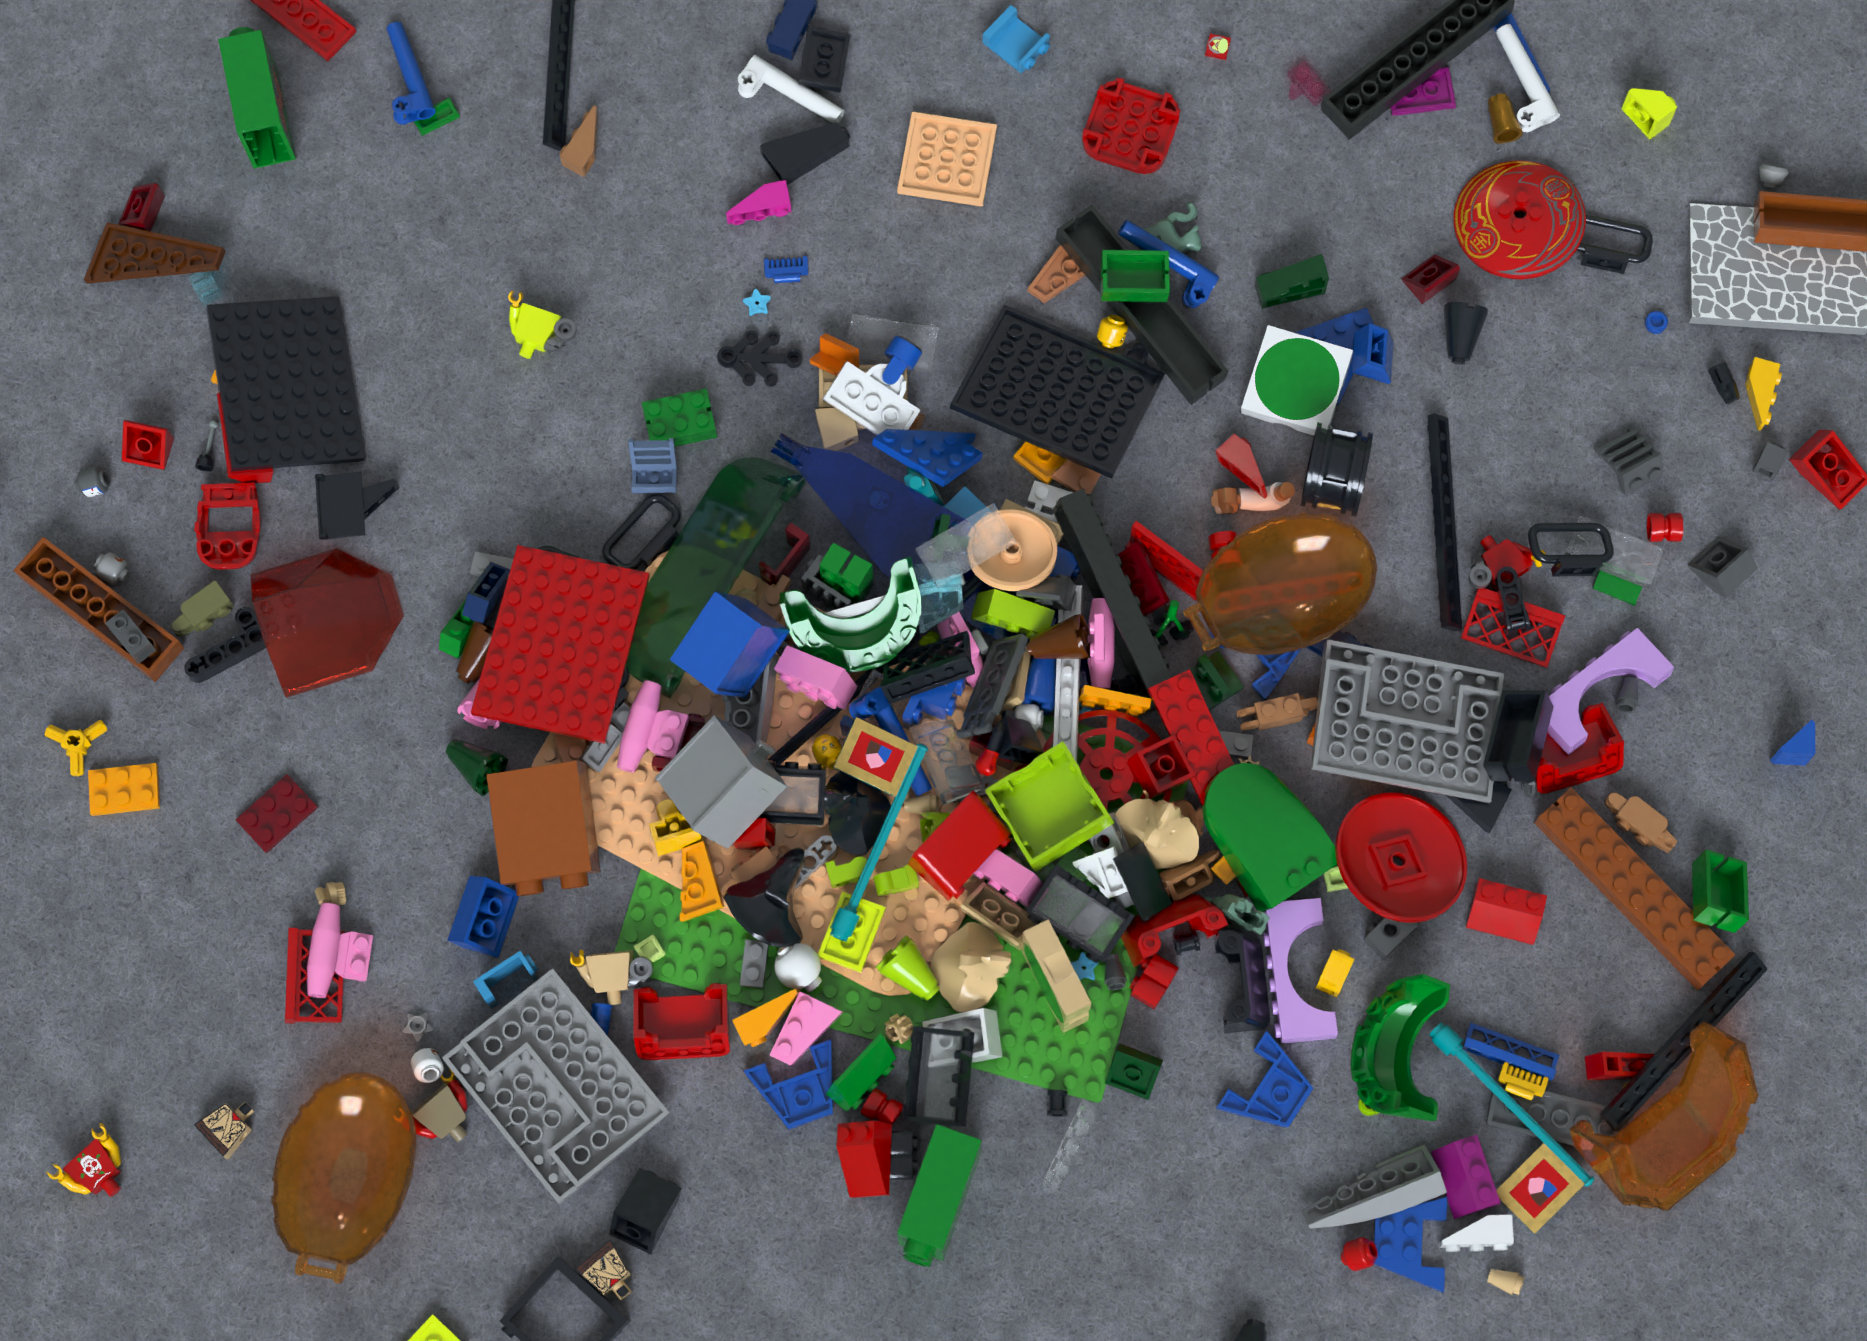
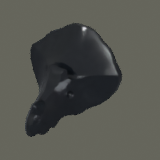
[822,771,891,856]
[724,848,805,948]

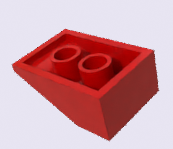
[1789,429,1867,510]
[837,1120,892,1198]

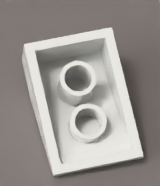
[922,1008,1002,1068]

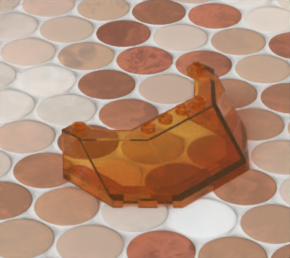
[1569,1021,1759,1211]

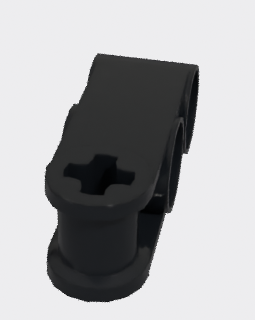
[1495,566,1530,634]

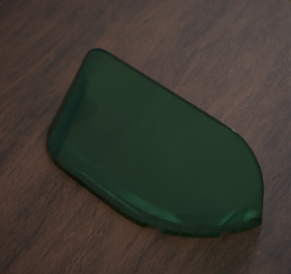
[626,457,808,699]

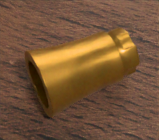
[1488,93,1523,144]

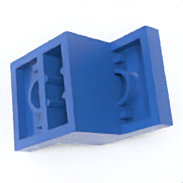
[902,677,966,731]

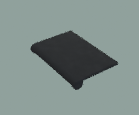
[315,472,366,540]
[1113,841,1172,922]

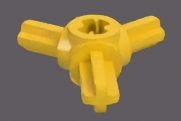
[44,720,108,776]

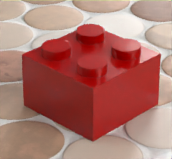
[1127,735,1196,799]

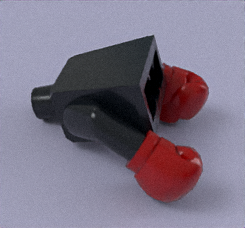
[975,710,1044,776]

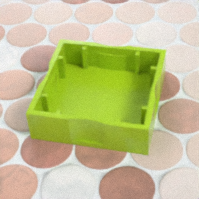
[985,741,1114,872]

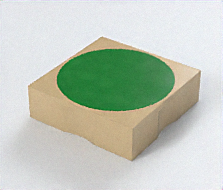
[1021,920,1092,1033]

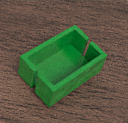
[1100,250,1170,302]
[642,388,717,447]
[819,543,874,605]
[1692,849,1749,933]

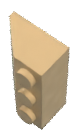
[961,882,1037,951]

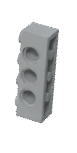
[1087,812,1134,909]

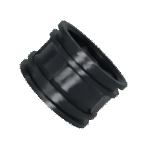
[1300,422,1373,517]

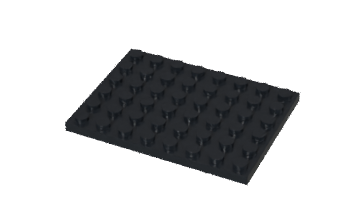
[206,296,366,472]
[950,304,1165,479]

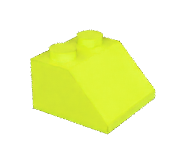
[1621,88,1677,139]

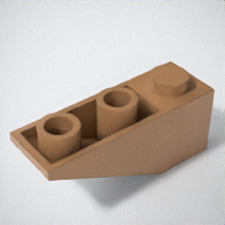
[560,106,599,177]

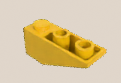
[1745,357,1782,431]
[1316,949,1354,997]

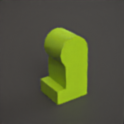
[825,857,867,889]
[873,865,919,896]

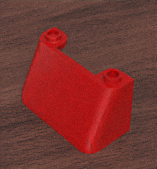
[1535,702,1624,794]
[908,791,1012,901]
[1121,894,1228,967]
[633,983,730,1060]

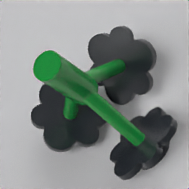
[1150,600,1194,646]

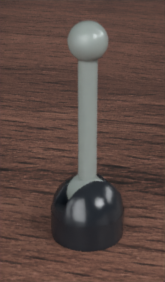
[195,420,218,472]

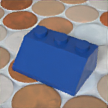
[447,876,519,958]

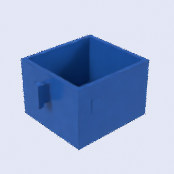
[670,591,790,698]

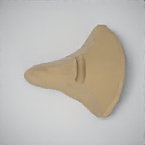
[1115,798,1199,870]
[931,922,1011,1013]

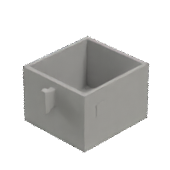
[655,715,787,849]

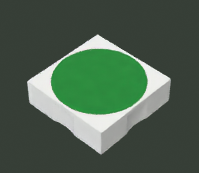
[1241,325,1353,435]

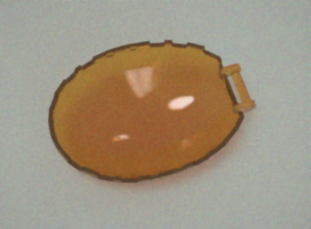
[1183,512,1377,655]
[271,1073,416,1284]

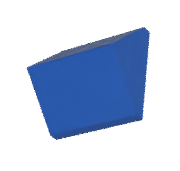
[1770,720,1815,766]

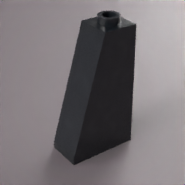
[760,122,850,185]
[1446,781,1512,833]

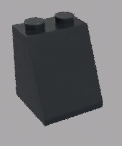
[609,1168,682,1255]

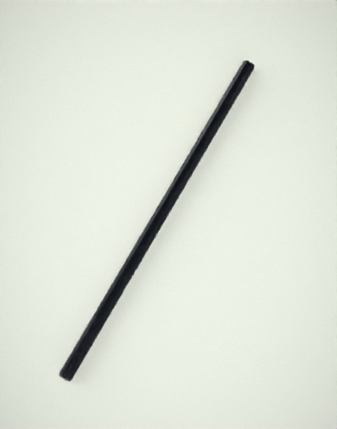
[768,575,984,765]

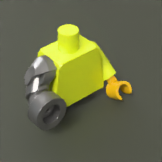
[508,290,577,359]

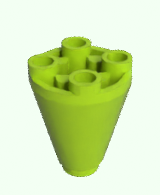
[876,935,940,1001]

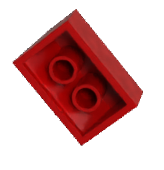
[1466,878,1547,945]

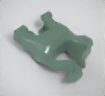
[1144,202,1202,253]
[1205,894,1270,935]

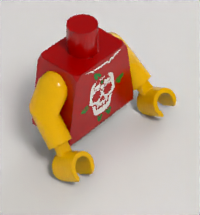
[46,1123,121,1197]

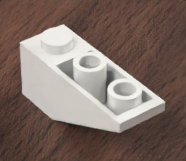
[1439,1215,1514,1252]

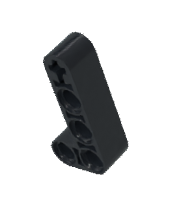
[184,607,269,683]

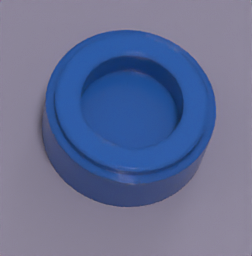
[1645,311,1668,334]

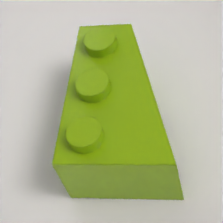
[971,589,1055,638]

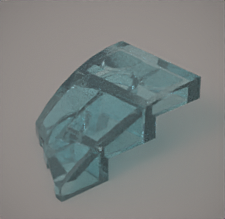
[914,561,964,634]

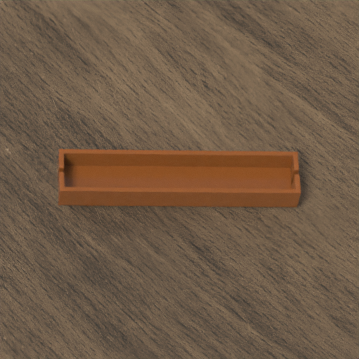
[1754,191,1867,252]
[1534,788,1735,991]

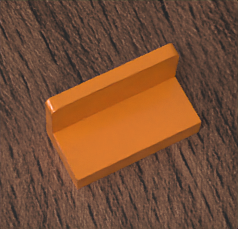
[810,333,859,376]

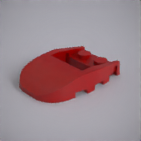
[194,482,261,570]

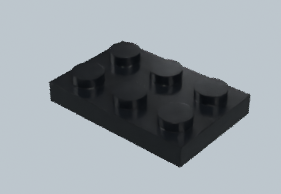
[798,26,850,93]

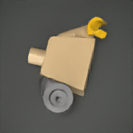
[570,949,654,1005]

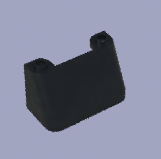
[1214,930,1270,1033]

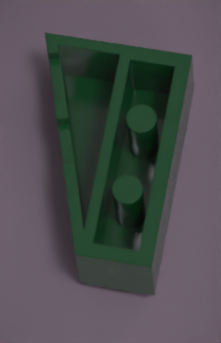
[1255,254,1329,309]

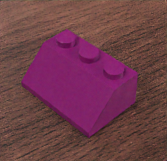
[1431,1135,1501,1219]

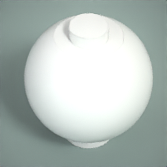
[775,943,822,992]

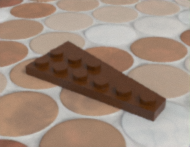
[84,222,226,284]

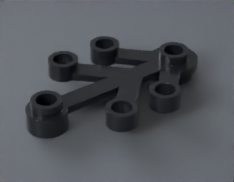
[717,331,803,387]

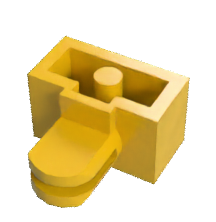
[649,799,702,856]

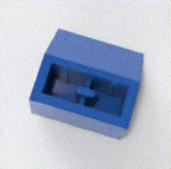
[1352,323,1393,384]

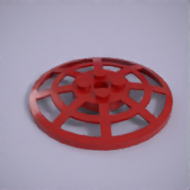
[1043,710,1172,845]

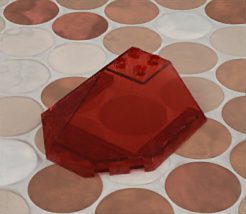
[250,548,404,698]

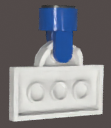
[822,336,922,435]

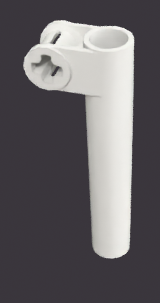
[1496,24,1560,132]
[738,55,845,123]

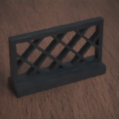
[881,631,975,704]

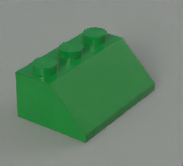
[826,1033,896,1113]

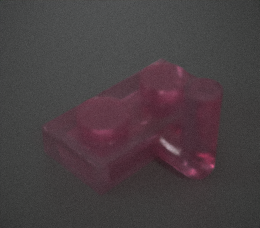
[1287,61,1331,107]

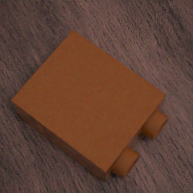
[486,760,601,896]

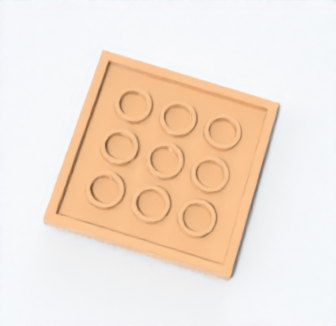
[897,112,997,207]

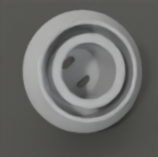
[1759,163,1789,188]

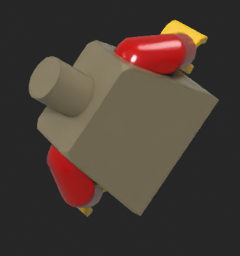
[396,1069,468,1142]

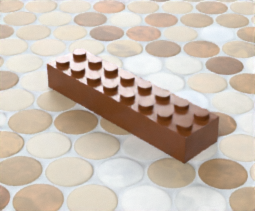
[13,537,184,682]

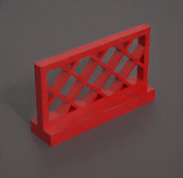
[1125,521,1210,601]
[1461,588,1565,668]
[285,928,345,1023]

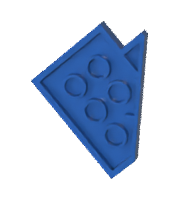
[1294,308,1374,406]
[872,429,983,487]

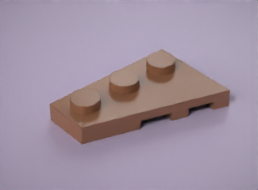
[1049,460,1101,494]

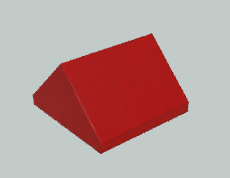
[122,420,174,470]

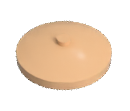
[966,509,1057,591]

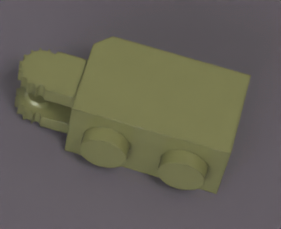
[171,580,234,637]

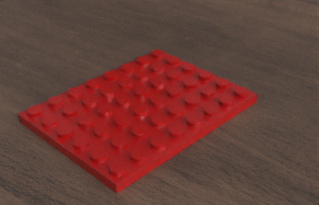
[471,545,650,744]

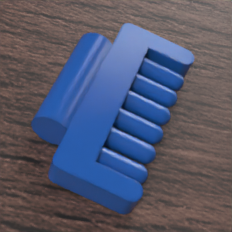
[764,256,808,283]

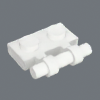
[1025,480,1073,524]

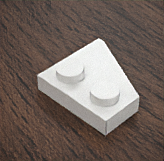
[1072,846,1128,899]

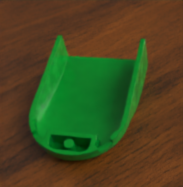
[1202,763,1337,911]

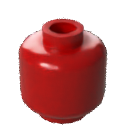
[1341,1237,1378,1271]

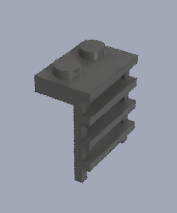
[1594,426,1663,496]
[801,554,851,609]

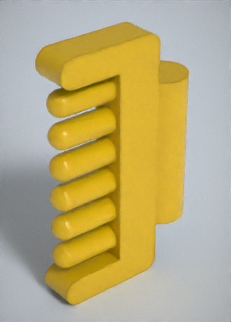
[1498,1062,1548,1101]

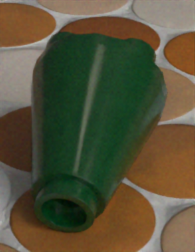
[446,739,508,796]

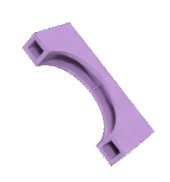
[1547,628,1674,755]
[1262,898,1338,1044]

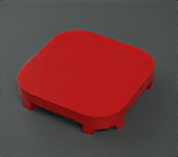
[1082,78,1180,174]

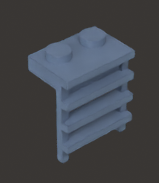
[628,438,677,493]

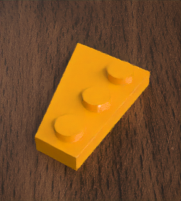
[680,841,725,922]

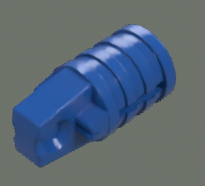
[591,1003,612,1036]

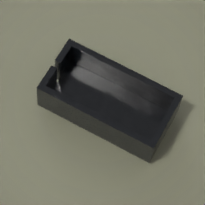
[1483,690,1554,782]

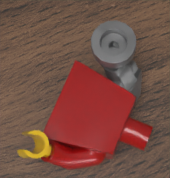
[1468,535,1546,592]

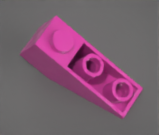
[726,180,792,225]

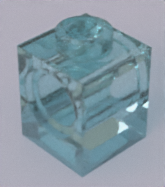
[188,271,223,306]

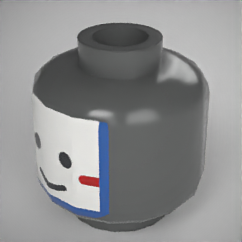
[75,466,111,497]

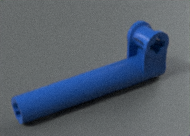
[387,22,436,125]
[1118,220,1219,308]
[849,686,932,797]

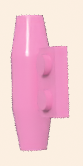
[1087,598,1115,690]
[933,607,984,689]
[617,681,690,773]
[307,903,373,998]

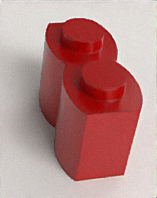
[1129,954,1179,1010]

